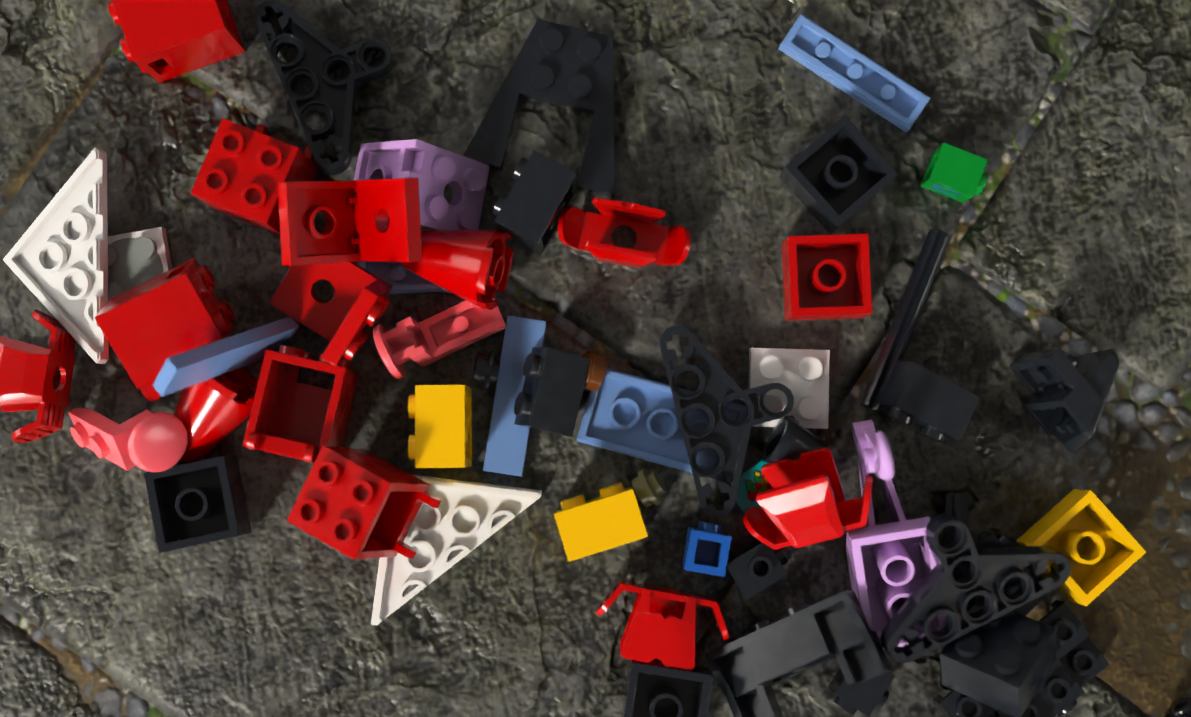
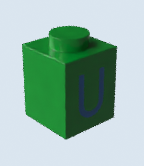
[920,143,988,203]

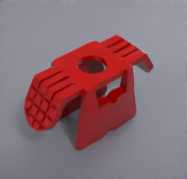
[558,198,691,268]
[0,309,76,443]
[743,447,873,550]
[595,580,729,671]

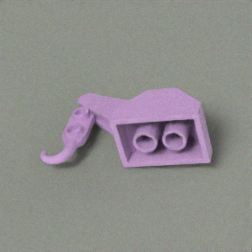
[846,419,947,650]

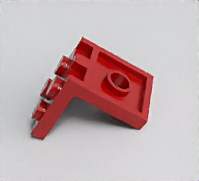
[277,178,422,266]
[269,262,393,366]

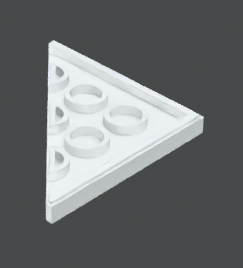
[3,147,109,364]
[371,474,542,626]

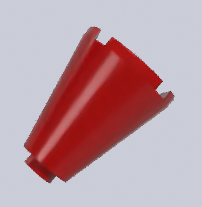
[402,230,513,310]
[173,367,258,465]

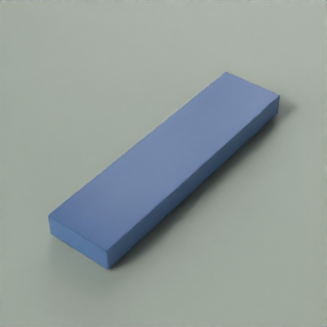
[778,14,930,133]
[483,315,547,477]
[153,317,299,397]

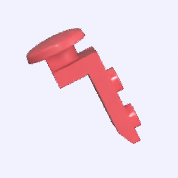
[373,298,507,379]
[68,408,187,472]

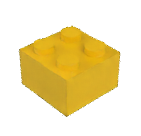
[408,385,472,468]
[554,482,648,562]
[1016,489,1146,606]

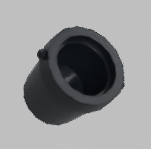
[762,415,828,464]

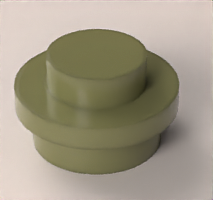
[632,468,667,507]

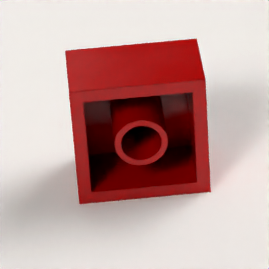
[781,234,872,321]

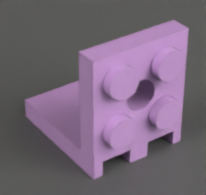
[354,139,490,230]

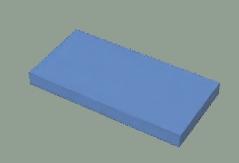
[576,368,748,481]

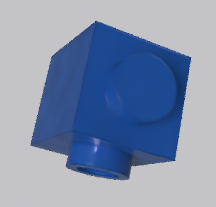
[681,521,731,577]

